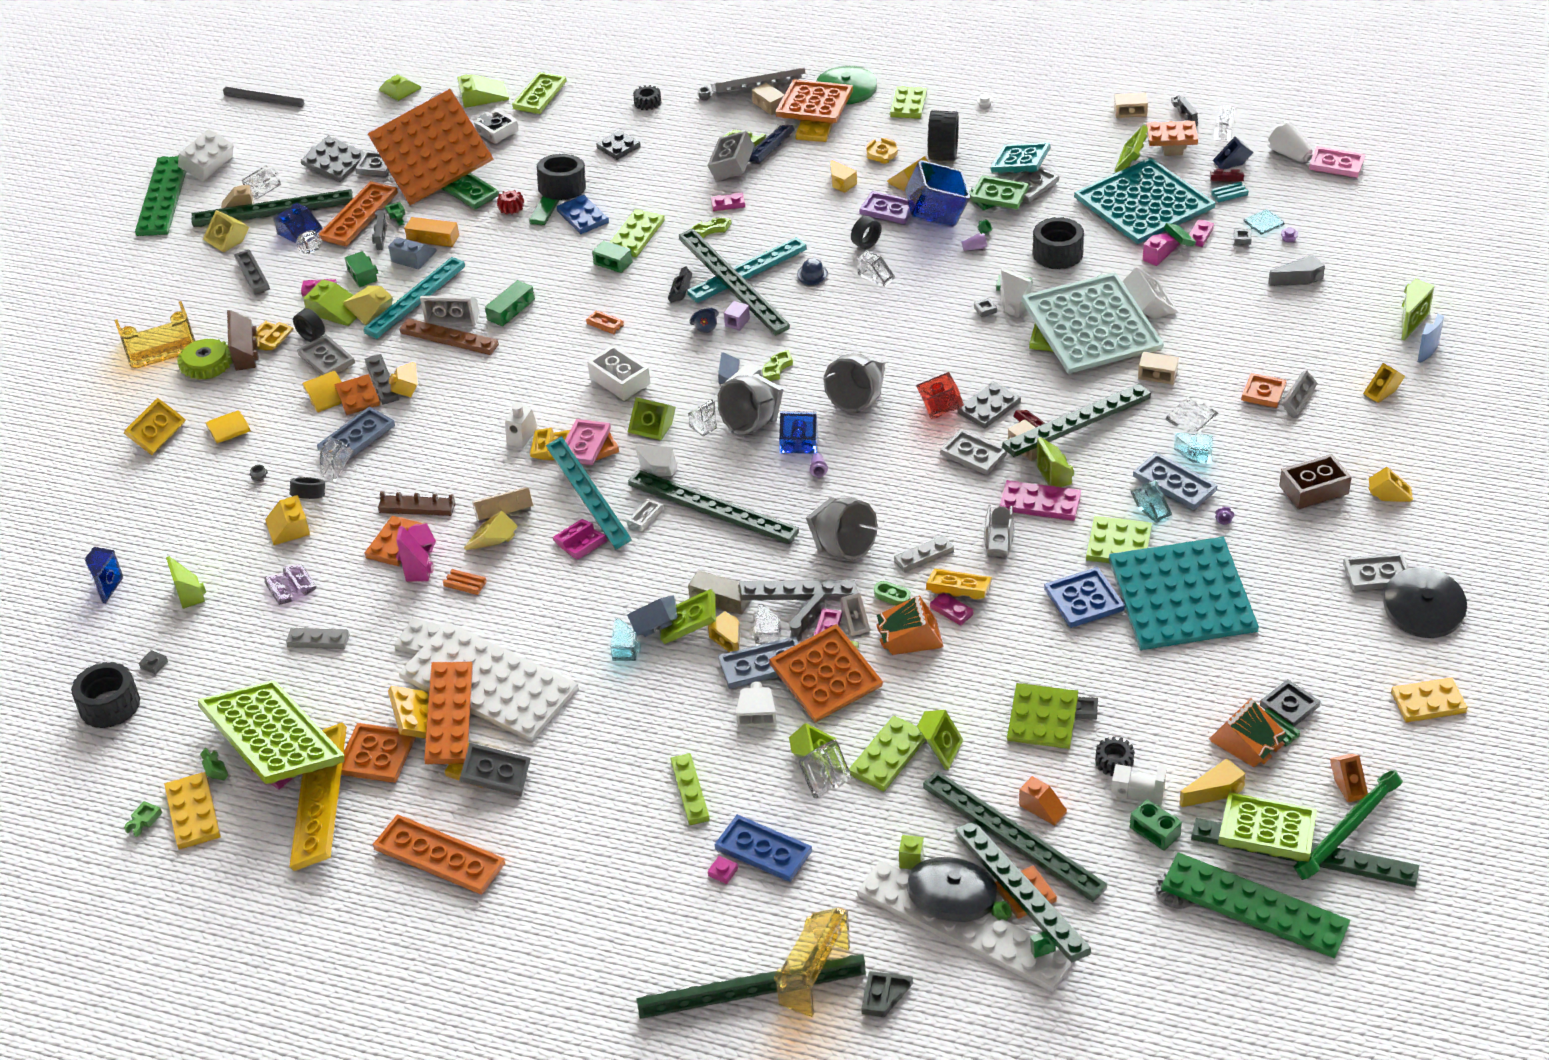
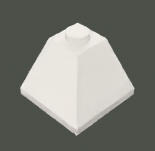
[1000,268,1032,318]
[635,445,677,477]

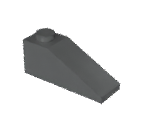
[1268,255,1325,286]

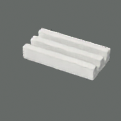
[627,499,664,532]

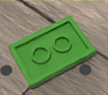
[971,175,1029,209]

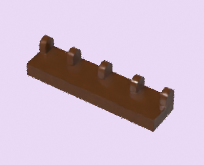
[378,491,456,516]

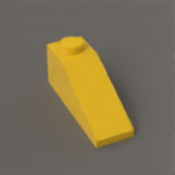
[1179,758,1246,807]

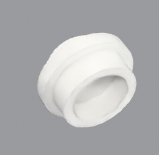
[977,94,993,108]

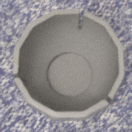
[823,352,886,412]
[717,374,784,434]
[806,497,878,560]

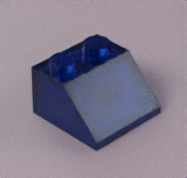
[273,203,323,245]
[779,411,819,454]
[84,547,124,604]

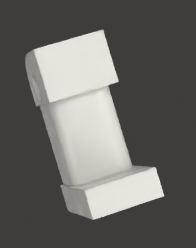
[1111,764,1167,805]

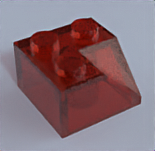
[916,372,964,419]

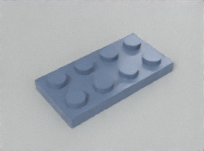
[317,406,395,464]
[1133,452,1218,510]
[718,636,799,689]

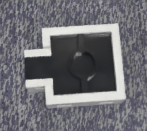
[474,109,519,144]

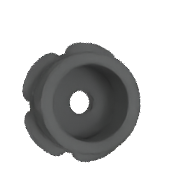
[697,87,712,100]
[250,464,268,481]

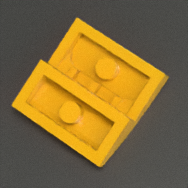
[255,320,294,350]
[302,371,342,413]
[205,410,251,444]
[530,427,570,460]

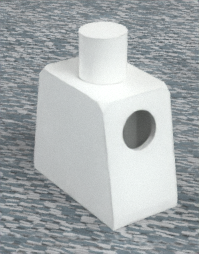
[505,402,537,449]
[736,682,777,727]

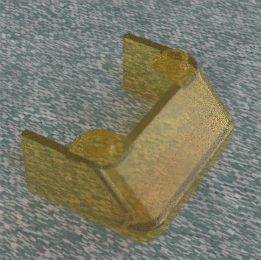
[114,301,195,369]
[775,907,850,1017]

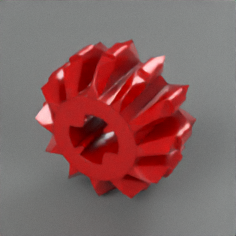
[497,190,525,215]

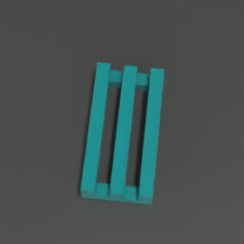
[1211,182,1249,203]

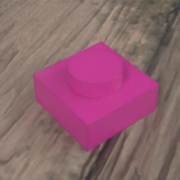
[708,856,738,884]

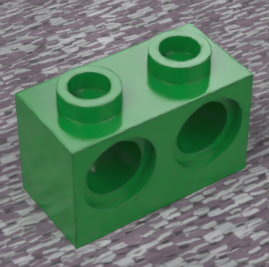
[1129,799,1182,851]

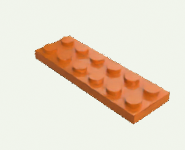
[318,181,398,247]
[424,662,473,764]
[372,814,506,895]

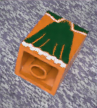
[876,595,944,655]
[1209,698,1288,767]

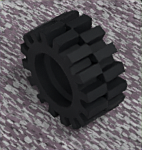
[633,85,662,111]
[1095,736,1135,777]

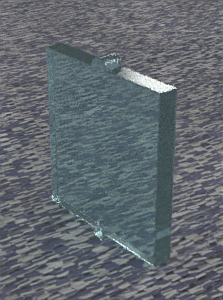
[1244,209,1285,235]

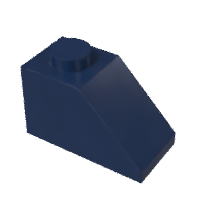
[1213,136,1254,170]

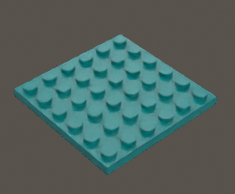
[1074,157,1216,244]
[1109,536,1259,651]

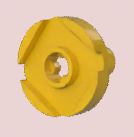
[866,138,898,164]

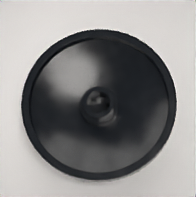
[1383,567,1467,638]
[907,857,997,922]

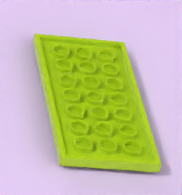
[198,680,345,784]

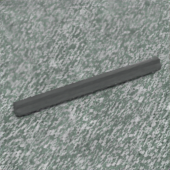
[223,87,305,108]

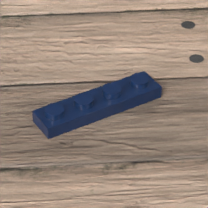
[748,125,795,163]

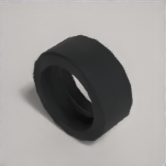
[851,216,882,250]
[293,308,325,342]
[289,477,325,499]

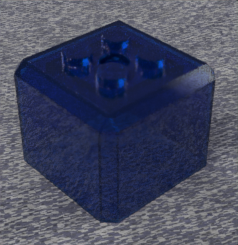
[905,160,971,227]

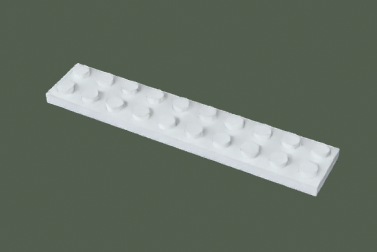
[857,860,1074,993]

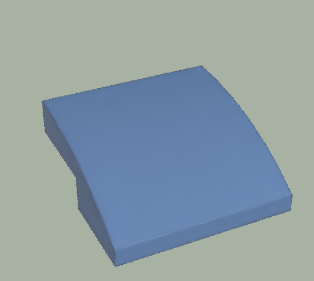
[1417,314,1444,363]

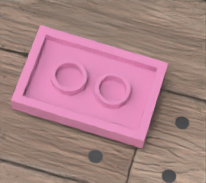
[1309,146,1365,178]
[565,419,611,465]

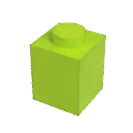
[899,835,924,870]

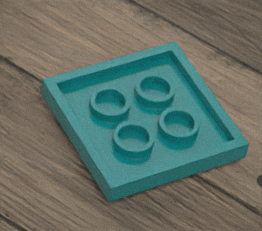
[990,142,1051,174]

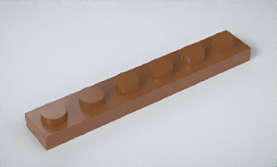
[399,318,499,355]

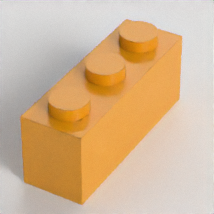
[404,217,460,247]

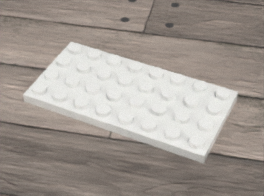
[399,622,579,743]

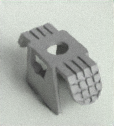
[984,505,1015,558]

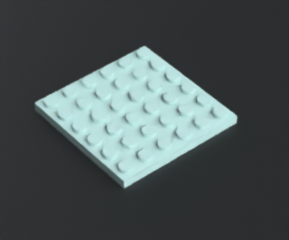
[1021,272,1164,374]

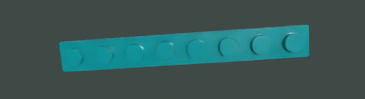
[687,237,807,303]
[363,257,465,339]
[546,436,632,550]

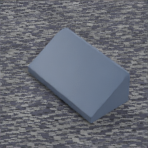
[718,352,740,384]

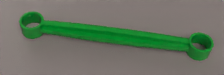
[1293,770,1403,880]

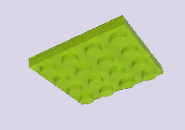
[1218,792,1317,862]

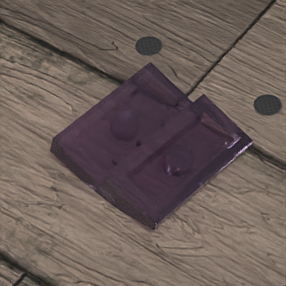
[264,564,317,605]

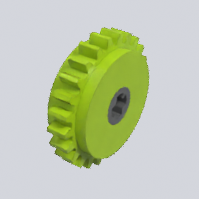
[177,338,233,380]

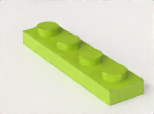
[670,753,710,826]

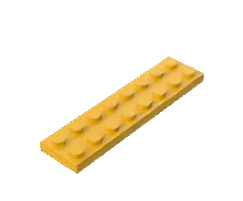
[289,722,347,871]

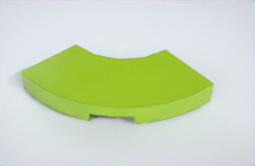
[690,218,732,239]
[762,350,793,381]

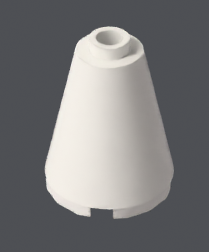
[1267,121,1313,163]

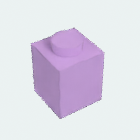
[724,301,750,331]

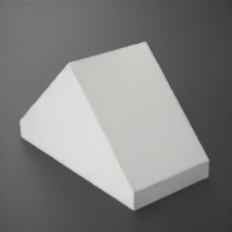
[841,593,871,636]

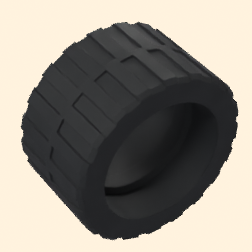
[927,110,959,160]
[536,154,586,200]
[1032,217,1084,269]
[71,662,140,728]

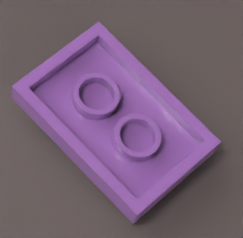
[859,191,918,224]

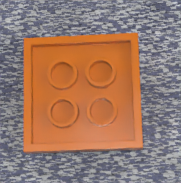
[341,723,416,783]

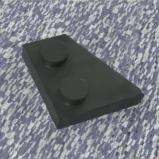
[861,971,913,1017]

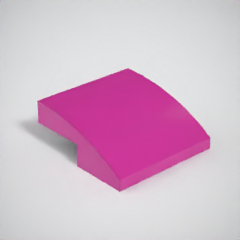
[552,519,607,560]

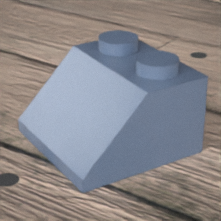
[388,237,437,270]
[627,595,677,637]

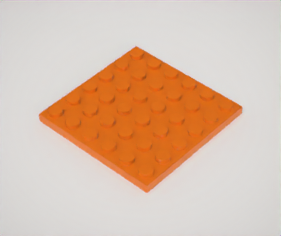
[367,88,494,205]

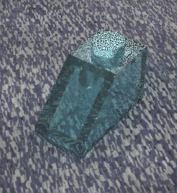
[1174,433,1213,464]
[1130,480,1172,523]
[610,618,641,661]

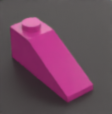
[1142,233,1180,266]
[396,526,434,582]

